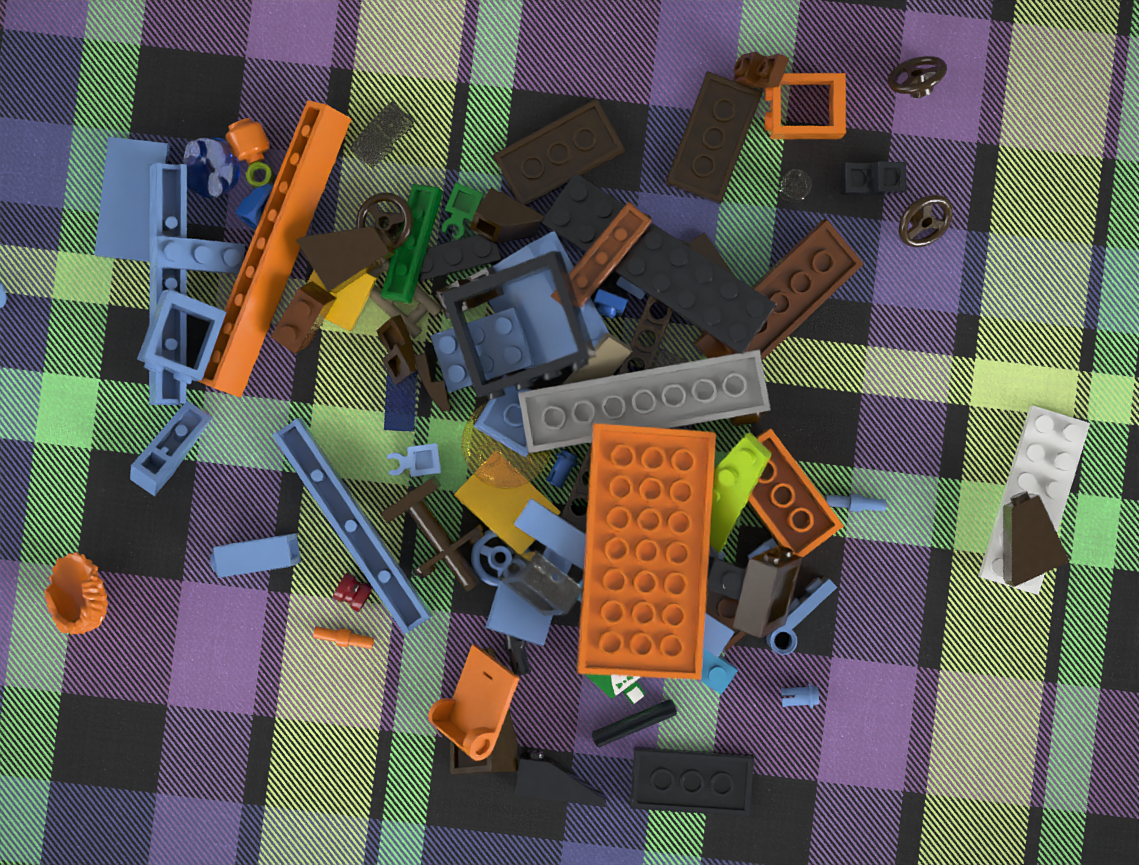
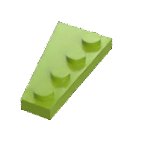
[709,432,772,553]

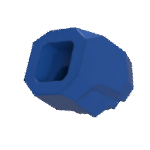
[235,184,274,230]

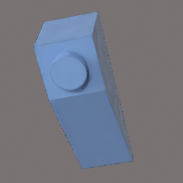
[130,400,212,496]

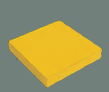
[307,270,378,331]

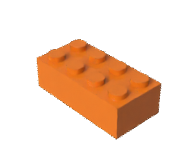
[747,428,844,557]

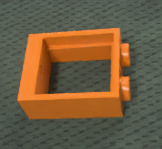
[764,73,846,139]

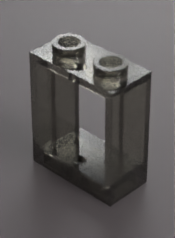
[498,551,584,616]

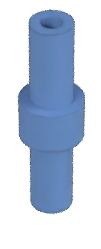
[825,493,886,512]

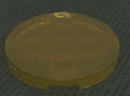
[461,402,551,489]

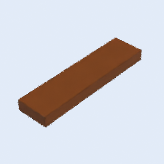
[551,201,652,309]

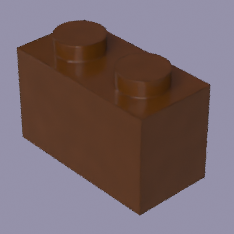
[271,281,337,354]

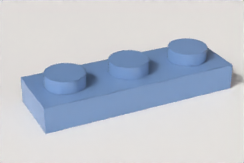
[153,235,245,275]

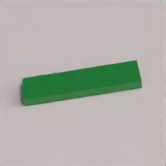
[381,184,443,304]

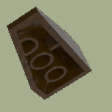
[450,648,518,775]

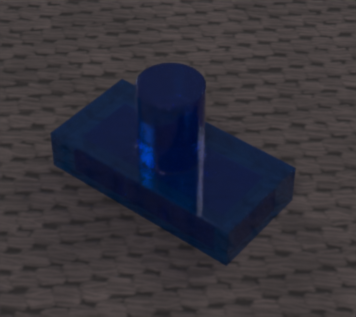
[384,371,418,432]

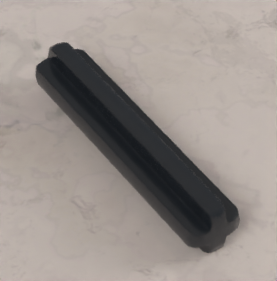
[592,699,677,748]

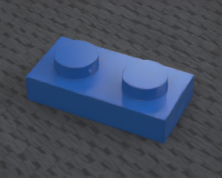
[594,289,627,319]

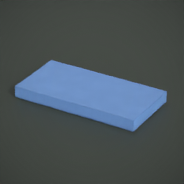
[94,137,170,262]

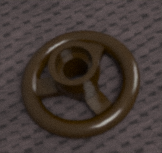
[887,56,947,98]
[356,192,413,250]
[898,195,953,248]

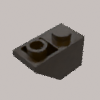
[470,187,544,243]

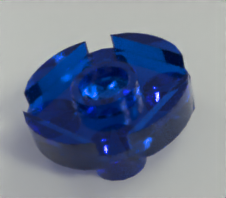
[183,136,240,198]

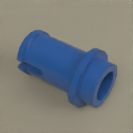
[545,449,578,489]

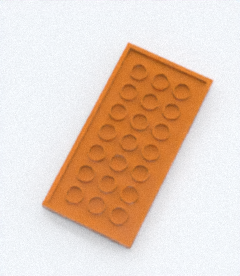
[577,423,716,680]

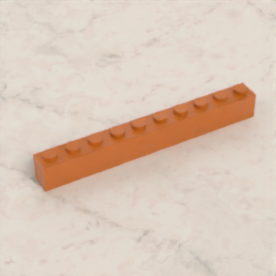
[198,100,351,398]

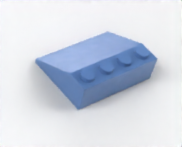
[489,231,609,381]

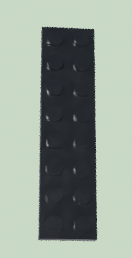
[541,173,776,355]

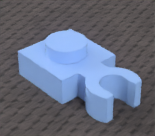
[387,443,442,477]

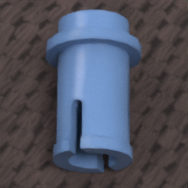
[781,684,819,708]

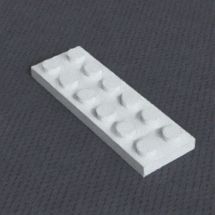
[978,406,1090,595]

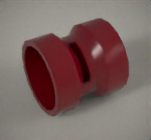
[332,572,373,613]

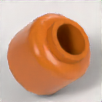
[225,118,270,165]

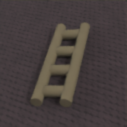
[353,227,443,339]

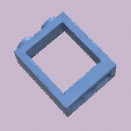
[137,289,226,384]
[210,533,301,578]

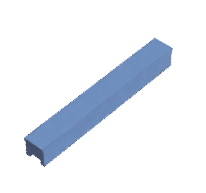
[149,162,187,405]
[272,418,433,634]
[514,497,734,657]

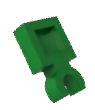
[442,183,484,240]

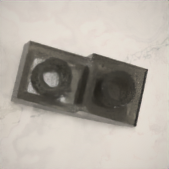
[350,102,414,168]

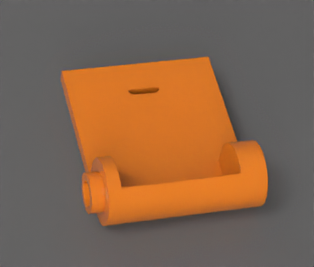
[428,644,520,761]

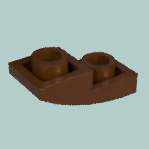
[733,52,789,88]

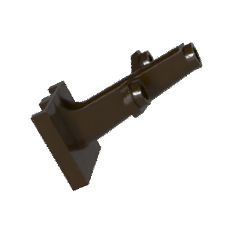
[380,476,485,592]

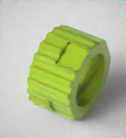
[245,161,275,188]

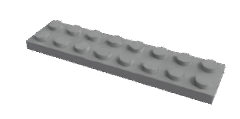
[518,350,771,453]

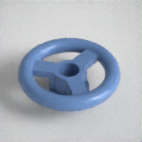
[471,529,531,587]

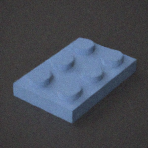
[430,307,534,393]

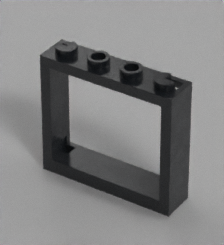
[441,251,597,401]

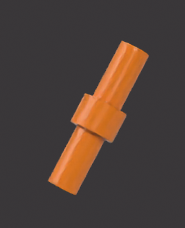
[313,626,375,649]

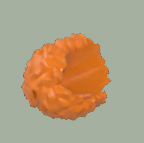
[44,552,108,635]

